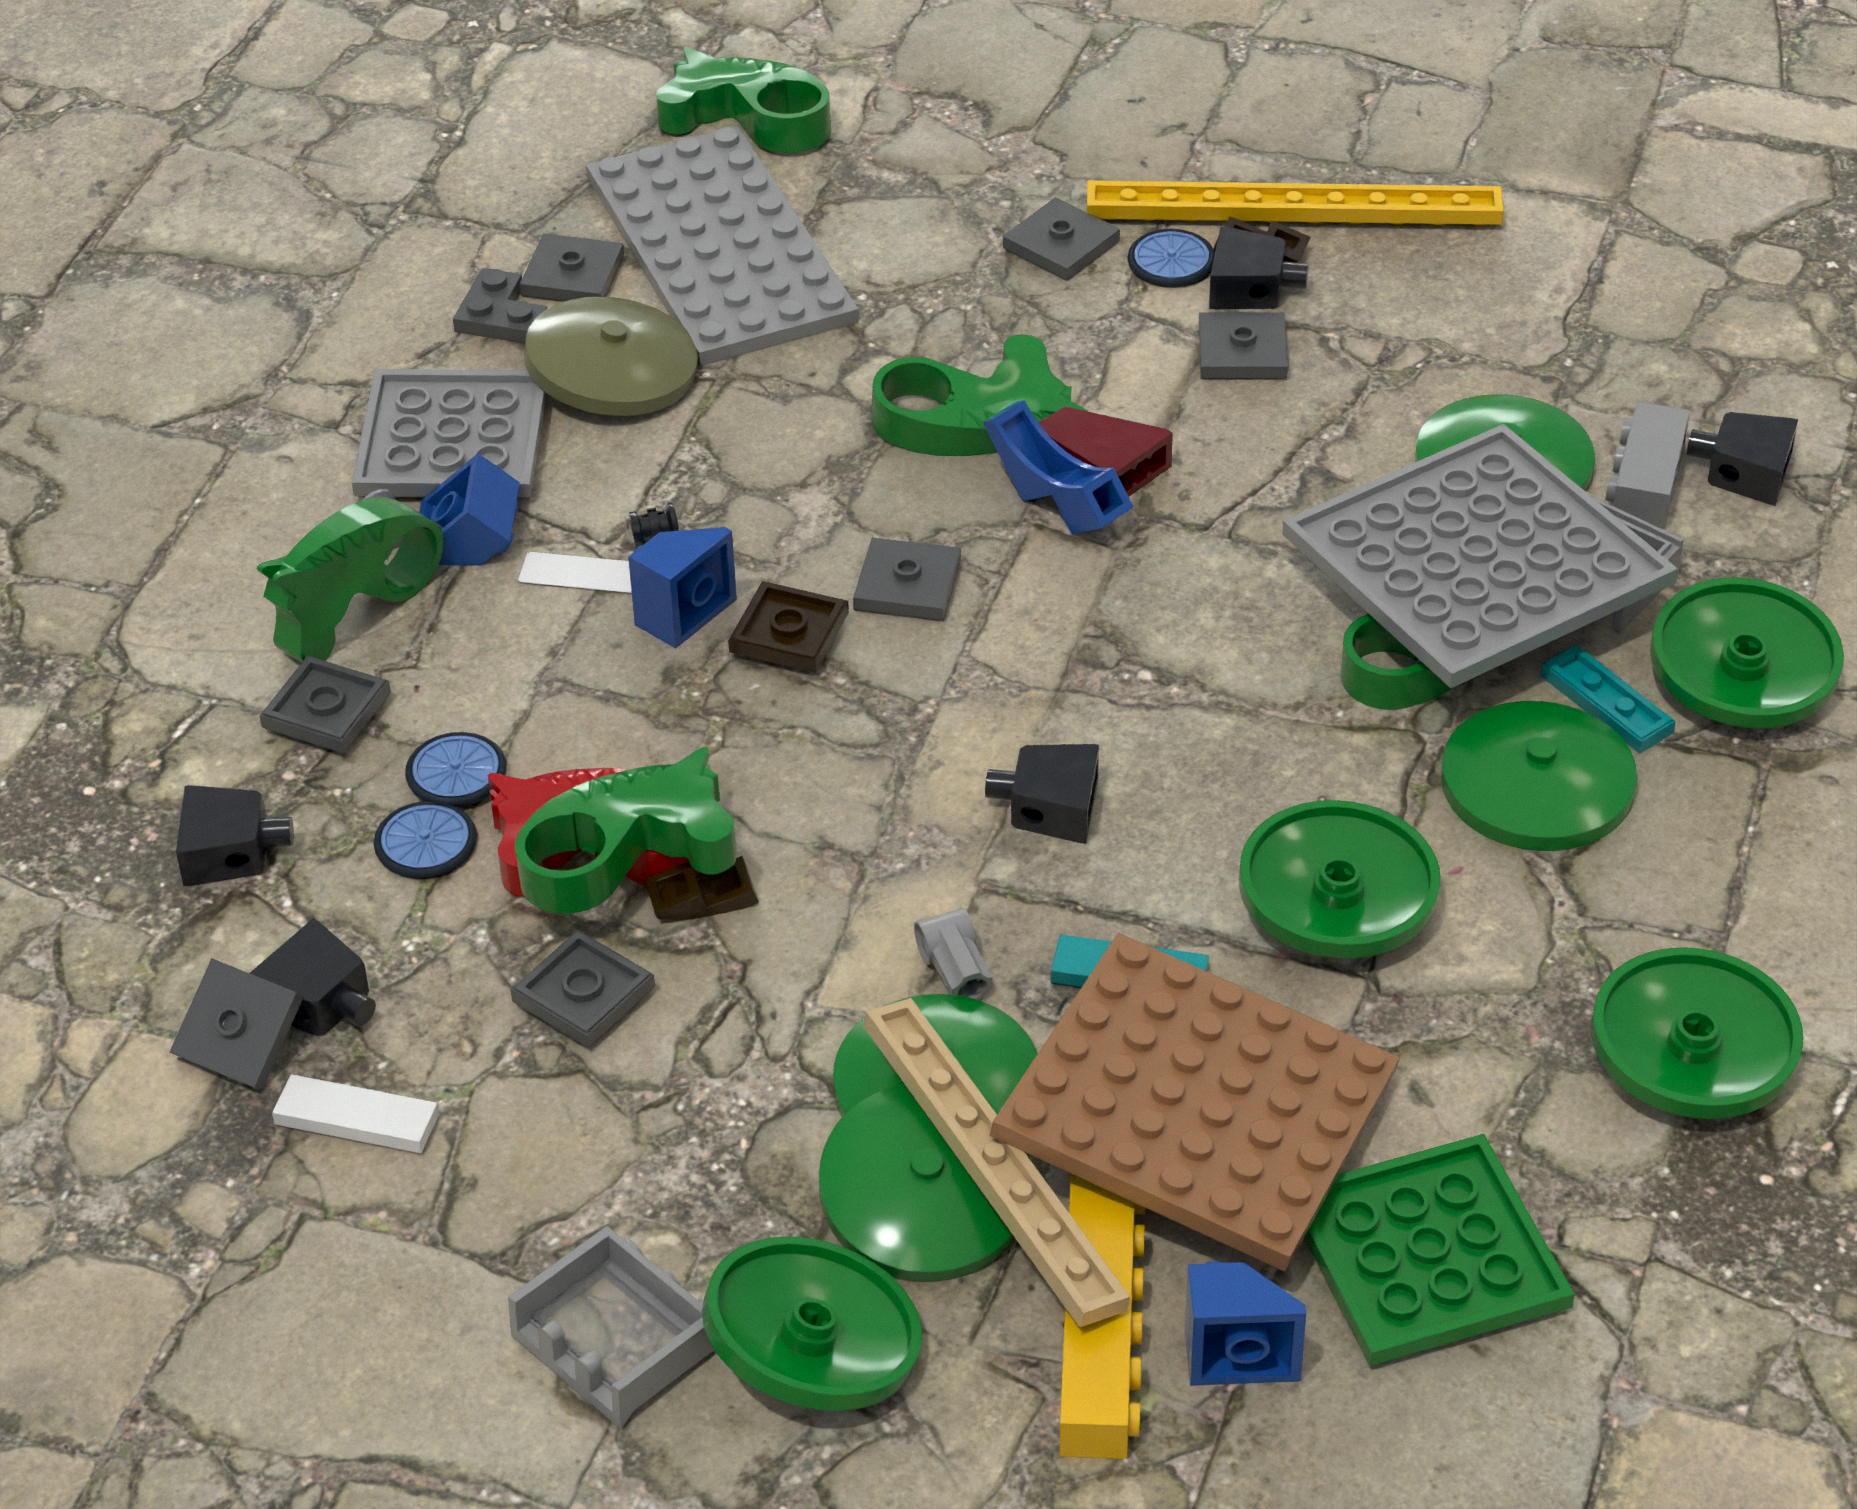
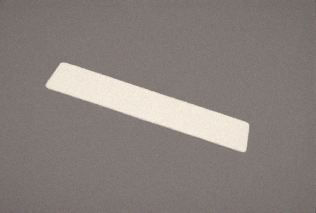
[518,552,632,593]

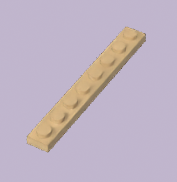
[863,998,1130,1328]

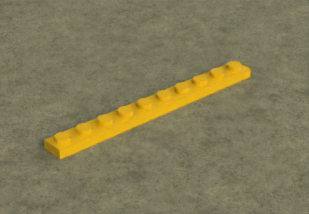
[1087,180,1504,226]

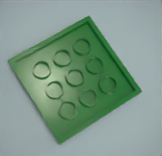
[1304,1134,1575,1366]

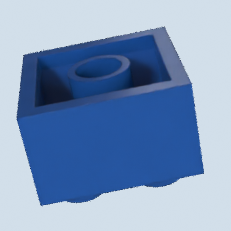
[419,453,520,565]
[628,527,737,648]
[1185,1261,1306,1386]

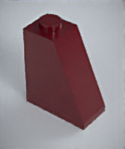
[1039,406,1173,497]

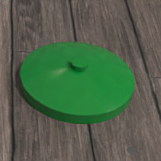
[1415,394,1595,492]
[1650,577,1844,728]
[1441,701,1637,851]
[1239,800,1441,958]
[1591,947,1803,1119]
[833,994,1038,1117]
[819,1084,1030,1282]
[702,1236,922,1411]

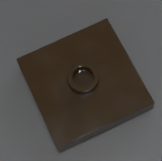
[728,581,849,673]

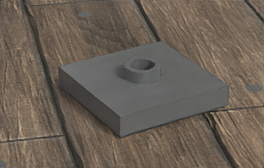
[1003,197,1120,280]
[520,233,624,301]
[1198,312,1288,379]
[853,537,961,621]
[260,656,391,753]
[511,930,655,1048]
[169,958,304,1091]

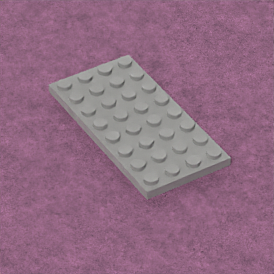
[586,125,859,366]

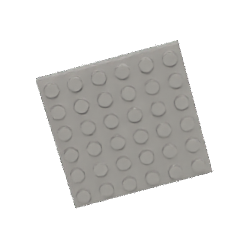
[1282,424,1678,688]

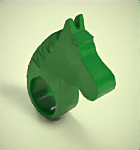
[656,47,831,153]
[871,334,1087,456]
[257,497,443,663]
[1340,614,1454,710]
[515,747,737,914]

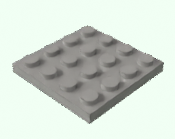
[352,369,547,498]

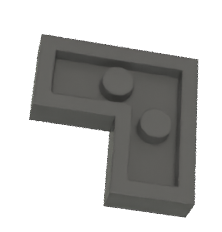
[453,268,547,344]

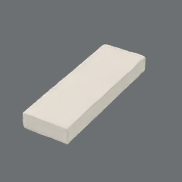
[272,1074,439,1154]

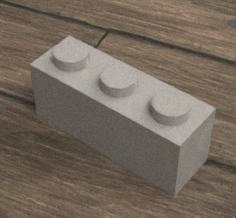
[1605,401,1690,529]

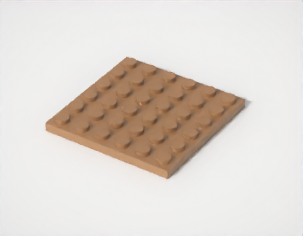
[989,932,1400,1271]

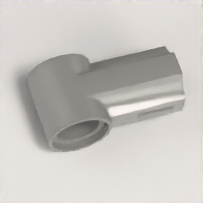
[914,908,993,1001]

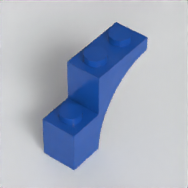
[983,400,1133,534]

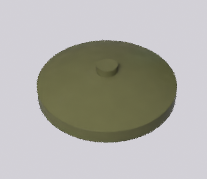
[524,297,698,416]

